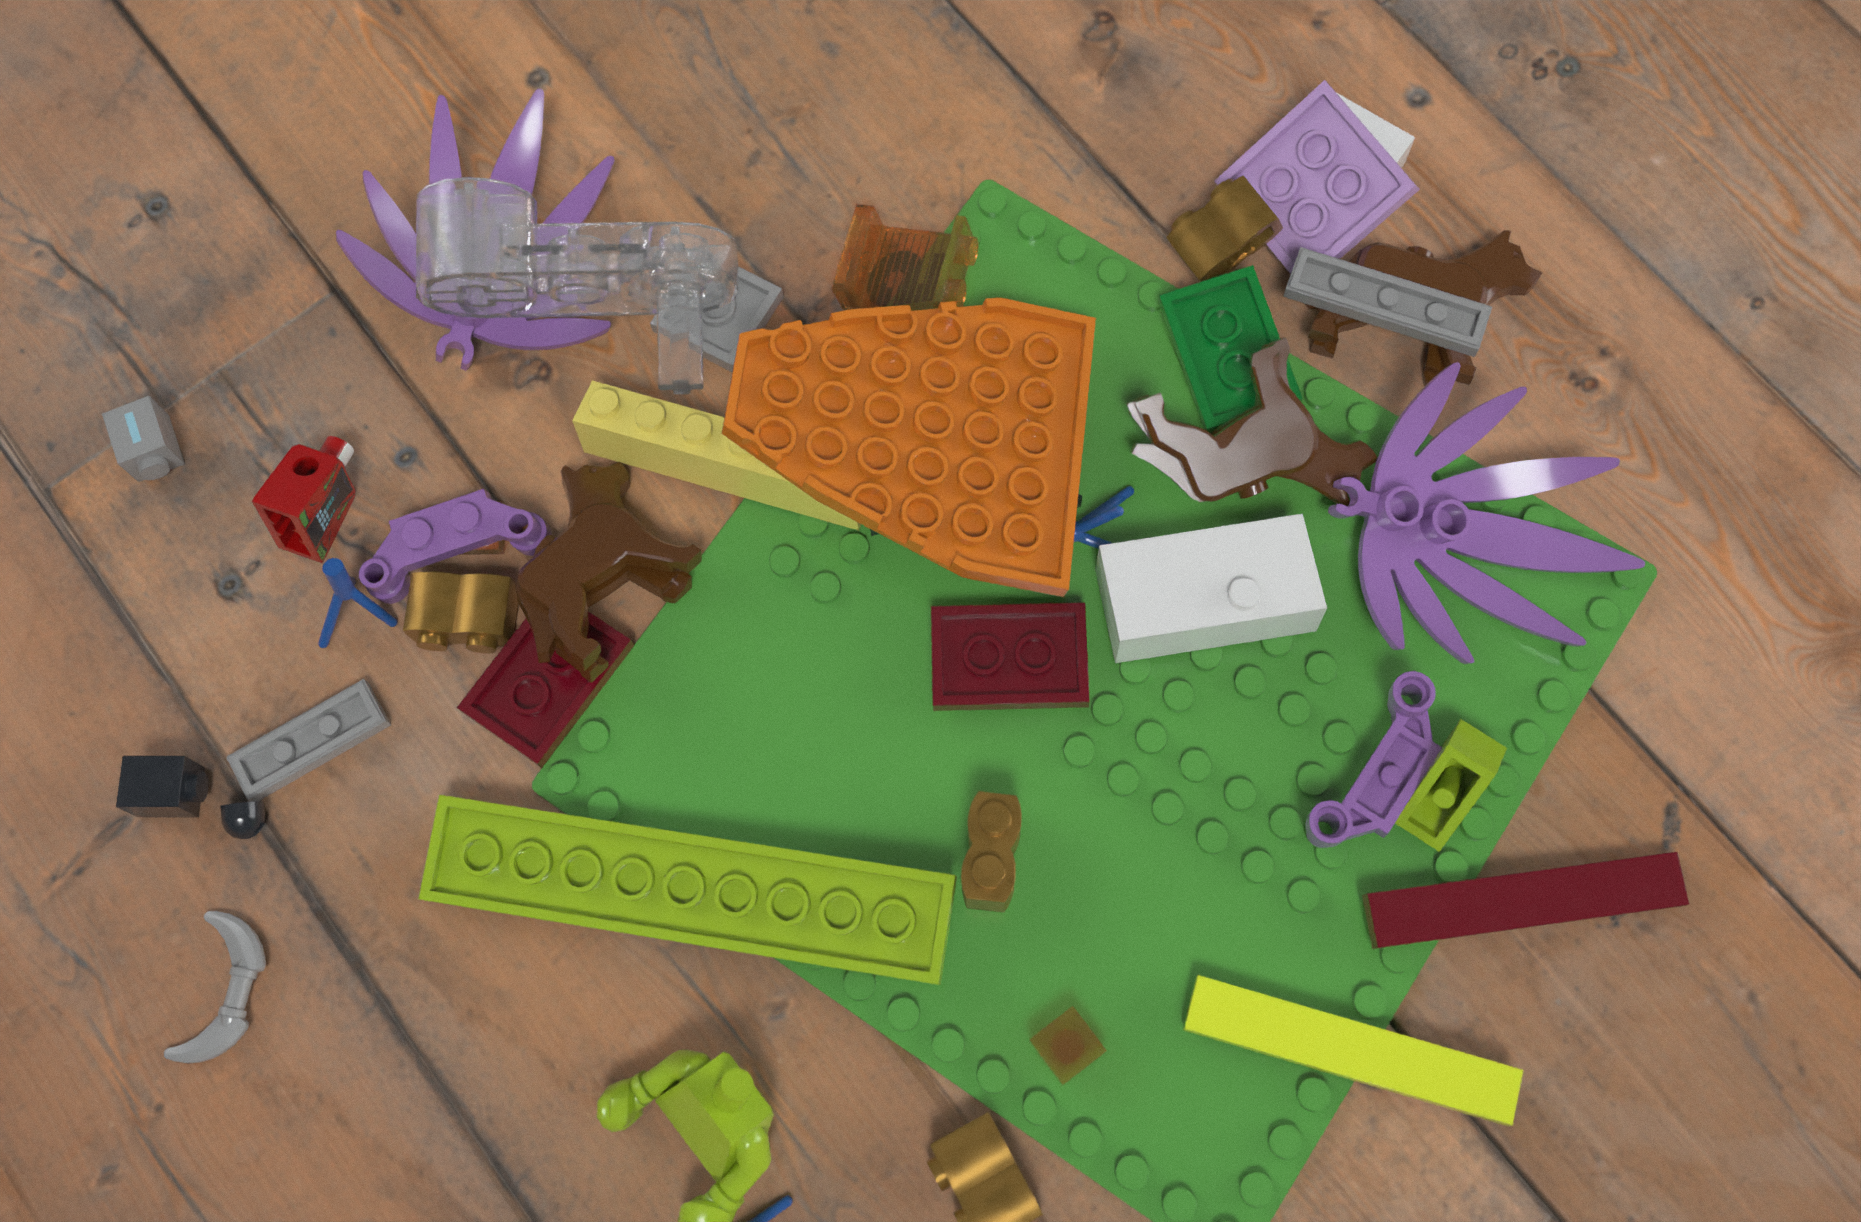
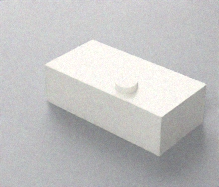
[1095,514,1327,663]

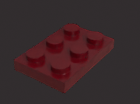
[931,603,1090,711]
[456,611,635,768]

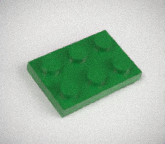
[1159,265,1303,433]

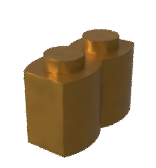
[1166,175,1283,282]
[403,572,518,654]
[961,791,1022,913]
[926,1112,1043,1222]

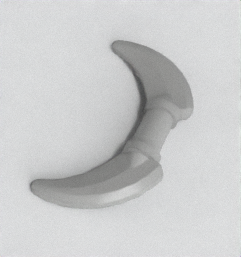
[164,911,266,1064]

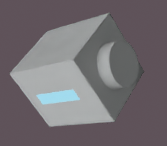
[102,396,185,482]

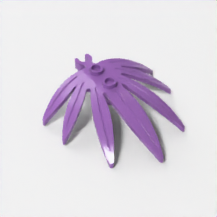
[336,89,626,371]
[1328,362,1645,664]

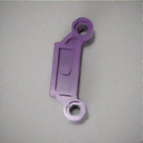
[359,489,552,604]
[1306,671,1442,848]

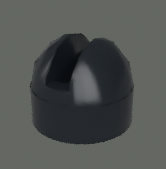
[220,801,265,839]

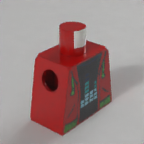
[252,436,356,563]

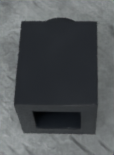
[116,756,208,818]

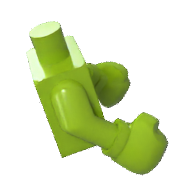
[597,1049,773,1222]

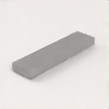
[1283,247,1492,357]

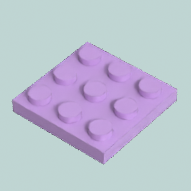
[1215,80,1420,274]

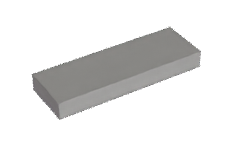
[226,679,391,802]

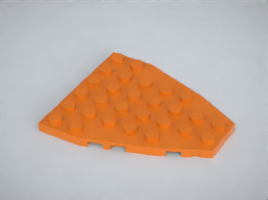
[721,297,1096,597]

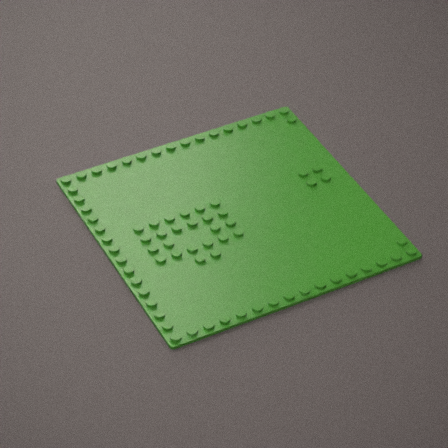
[532,179,1657,1222]

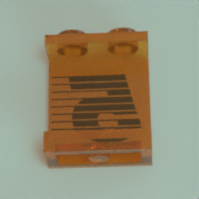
[831,204,978,311]

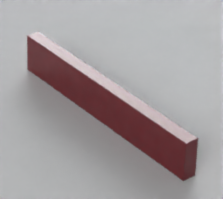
[1362,851,1690,949]

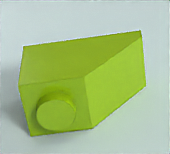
[1395,719,1507,852]

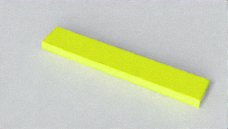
[1183,975,1524,1126]

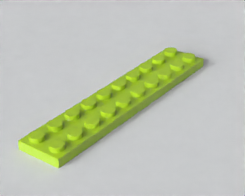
[418,795,957,985]

